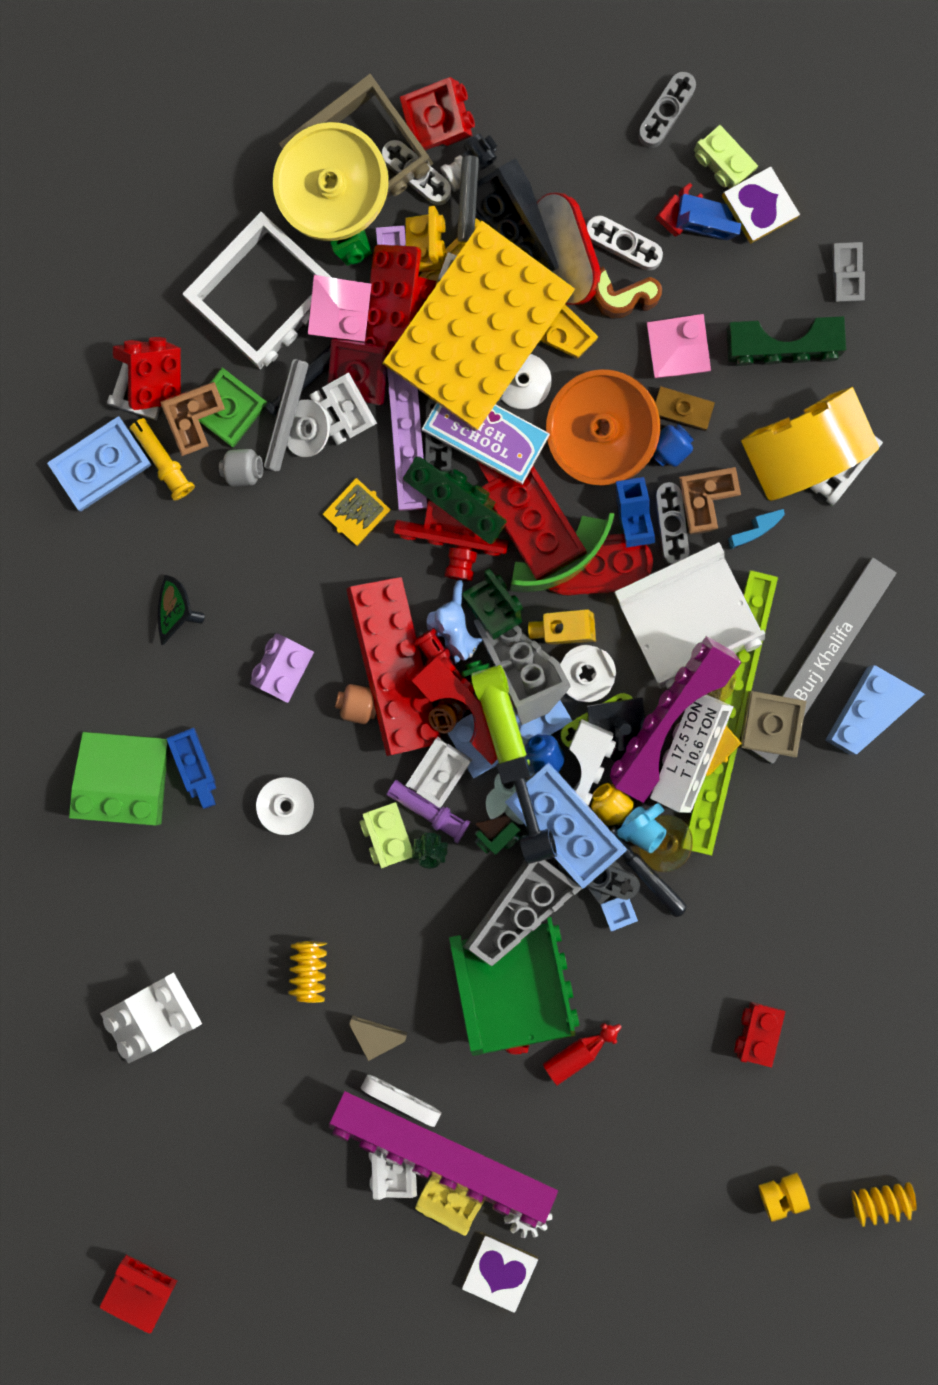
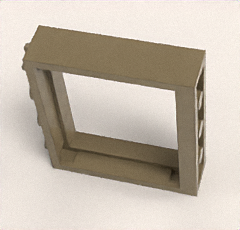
[279,74,434,206]

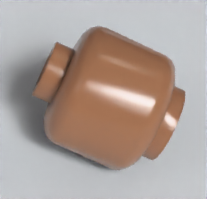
[335,684,376,724]

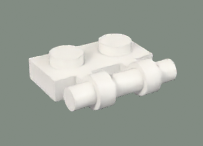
[309,373,377,445]

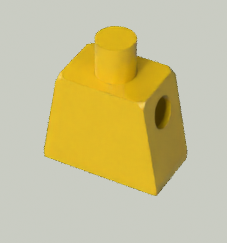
[528,610,596,644]

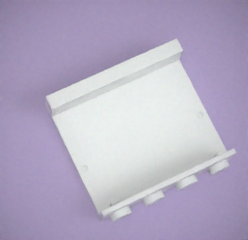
[615,543,765,689]

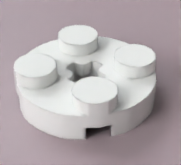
[560,645,616,702]

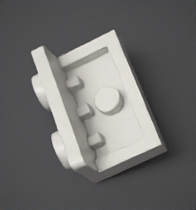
[369,1150,417,1200]

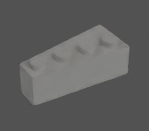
[463,860,582,966]

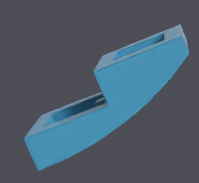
[728,509,785,550]

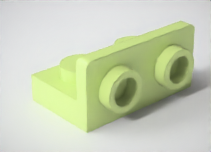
[694,125,758,189]
[360,802,415,869]

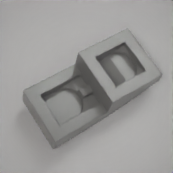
[832,242,865,302]

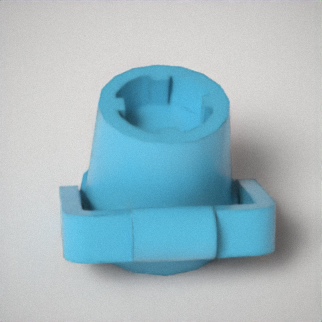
[617,802,667,853]

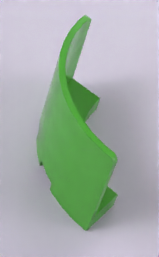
[510,513,614,592]

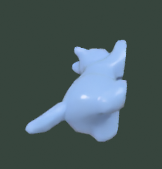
[426,580,483,664]

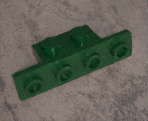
[403,456,507,544]

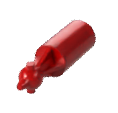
[543,1023,622,1086]

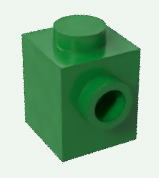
[330,230,372,266]

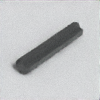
[457,155,479,243]

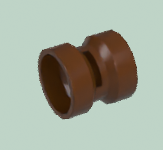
[428,698,466,733]

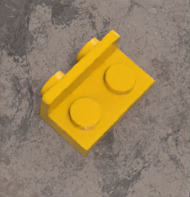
[406,205,446,273]

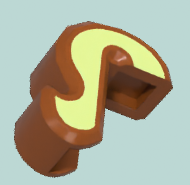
[593,266,662,318]

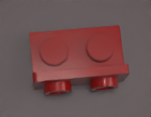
[734,1002,786,1068]

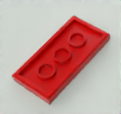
[482,466,587,581]

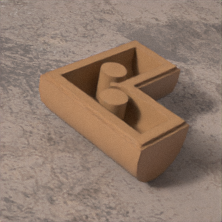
[160,382,225,456]
[679,467,741,535]

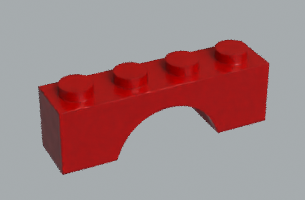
[410,656,498,765]

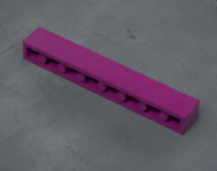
[329,1091,558,1228]

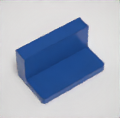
[676,194,741,241]

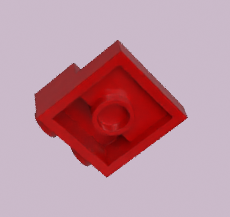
[400,77,475,151]

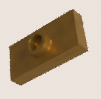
[655,386,715,431]

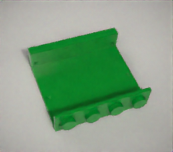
[449,917,580,1056]

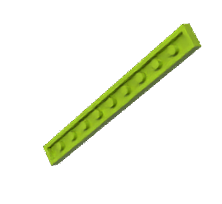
[683,570,778,856]

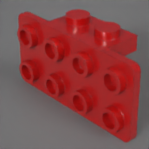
[363,245,436,354]

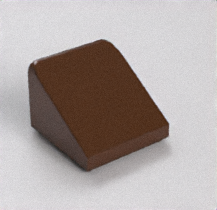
[475,816,511,839]

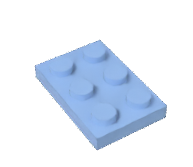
[47,416,152,512]

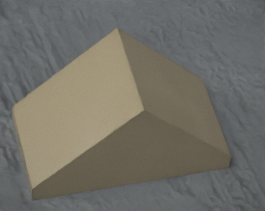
[349,1015,407,1061]

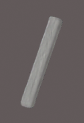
[264,359,308,471]

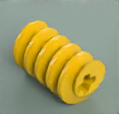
[288,941,327,1003]
[851,1182,917,1227]

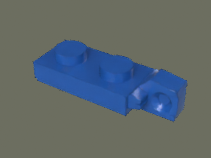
[167,728,216,809]

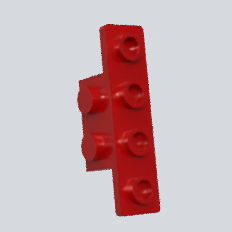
[393,500,508,556]

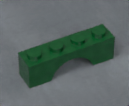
[726,316,846,366]

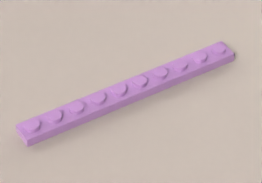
[376,226,427,511]

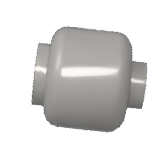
[219,449,263,487]

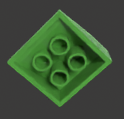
[69,732,168,825]

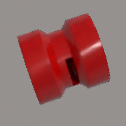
[444,548,477,582]

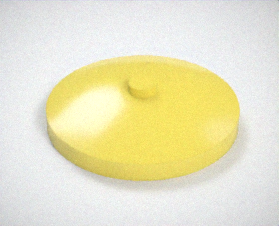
[273,122,388,241]

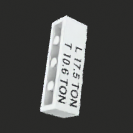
[650,694,734,813]

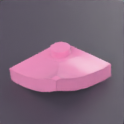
[308,275,371,342]
[647,314,711,379]

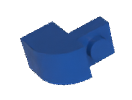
[616,477,655,548]

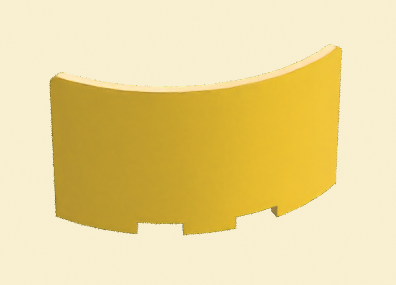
[741,387,879,501]

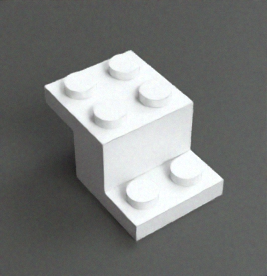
[100,973,202,1064]

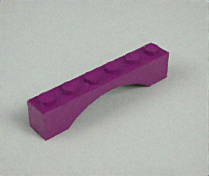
[610,636,742,803]

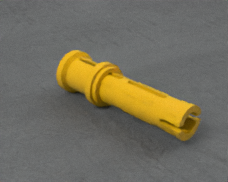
[130,418,195,501]

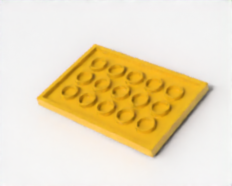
[382,221,575,431]

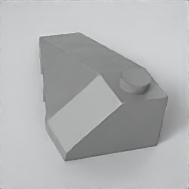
[474,619,571,725]

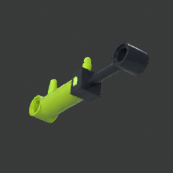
[472,665,557,864]

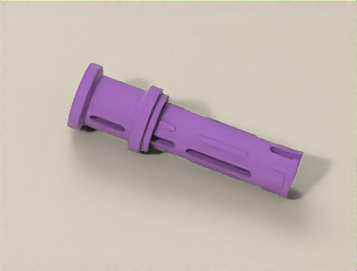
[387,780,471,844]

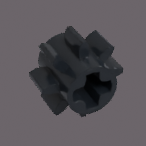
[463,133,498,170]

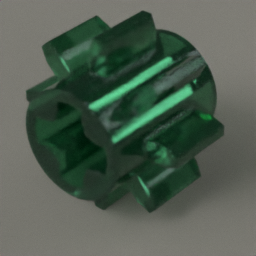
[412,833,448,869]

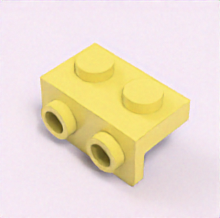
[415,1176,485,1236]

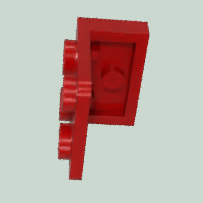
[113,337,181,410]

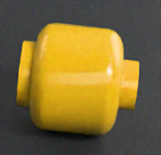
[591,783,634,826]

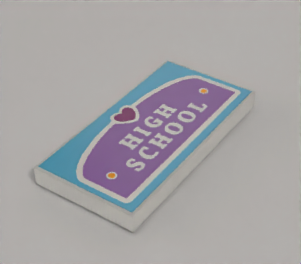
[422,402,550,485]

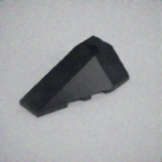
[459,158,559,272]

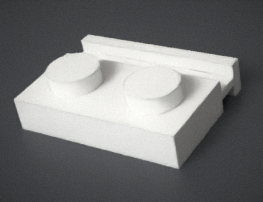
[405,737,472,808]

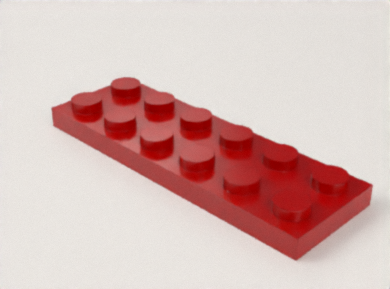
[346,577,441,756]

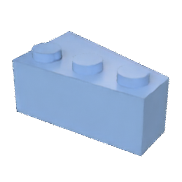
[825,665,924,755]

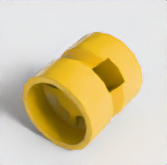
[758,1173,810,1222]

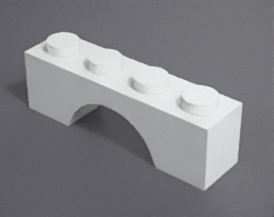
[570,719,616,805]

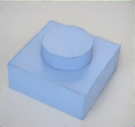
[601,897,638,931]

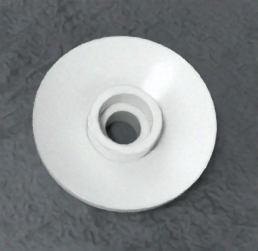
[501,354,551,410]
[287,400,330,457]
[256,777,314,835]

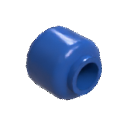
[653,424,694,467]
[524,734,565,774]

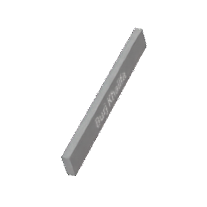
[749,558,896,764]

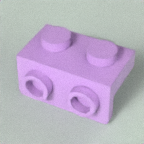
[250,633,314,703]

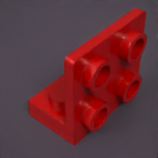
[100,1254,177,1333]

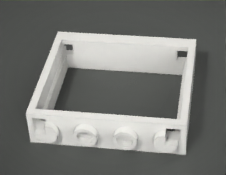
[183,212,332,370]

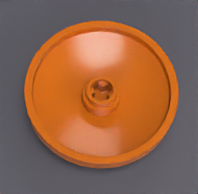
[546,369,660,485]

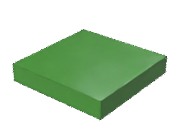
[198,368,267,448]

